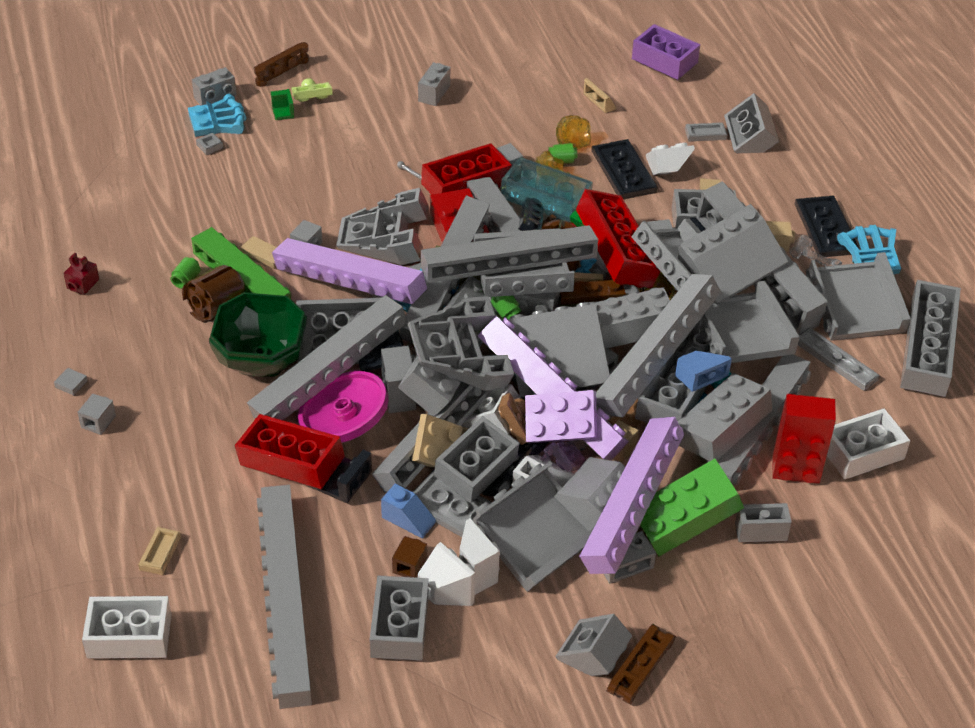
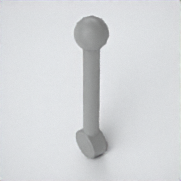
[397,161,422,179]

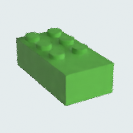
[640,459,744,557]

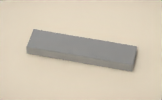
[798,328,879,391]

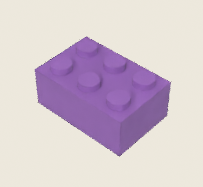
[632,24,700,80]

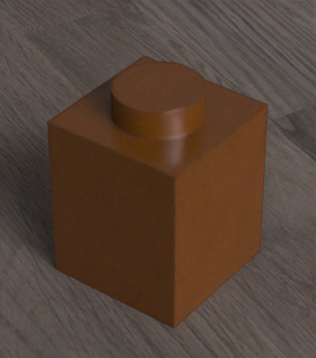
[392,536,427,578]

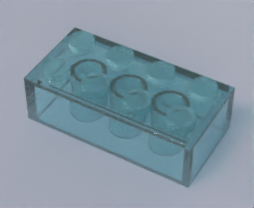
[501,157,593,221]

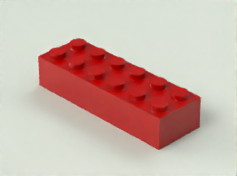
[576,189,661,288]

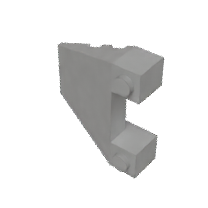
[336,188,429,265]
[408,296,514,391]

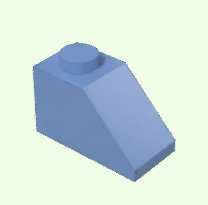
[675,351,732,392]
[381,484,436,538]

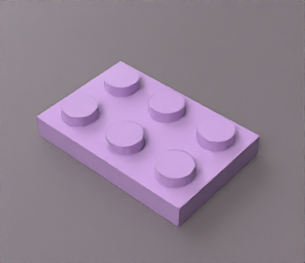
[525,390,597,443]

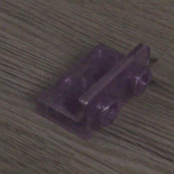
[540,441,586,472]

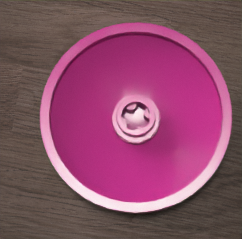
[298,371,389,442]

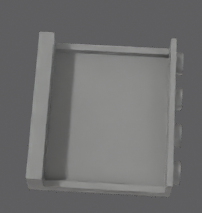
[632,219,701,291]
[474,228,574,297]
[806,252,911,341]
[696,281,799,363]
[508,302,610,400]
[472,461,595,592]

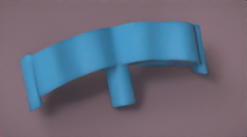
[575,258,597,273]

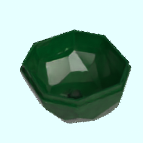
[209,292,307,377]

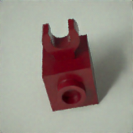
[63,252,100,295]

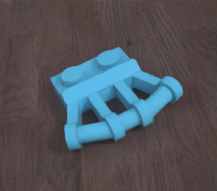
[188,94,247,137]
[837,225,901,274]

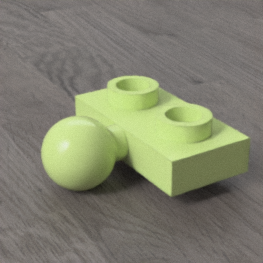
[291,78,333,102]

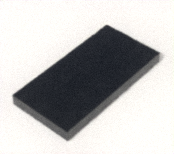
[591,139,658,199]
[795,195,859,258]

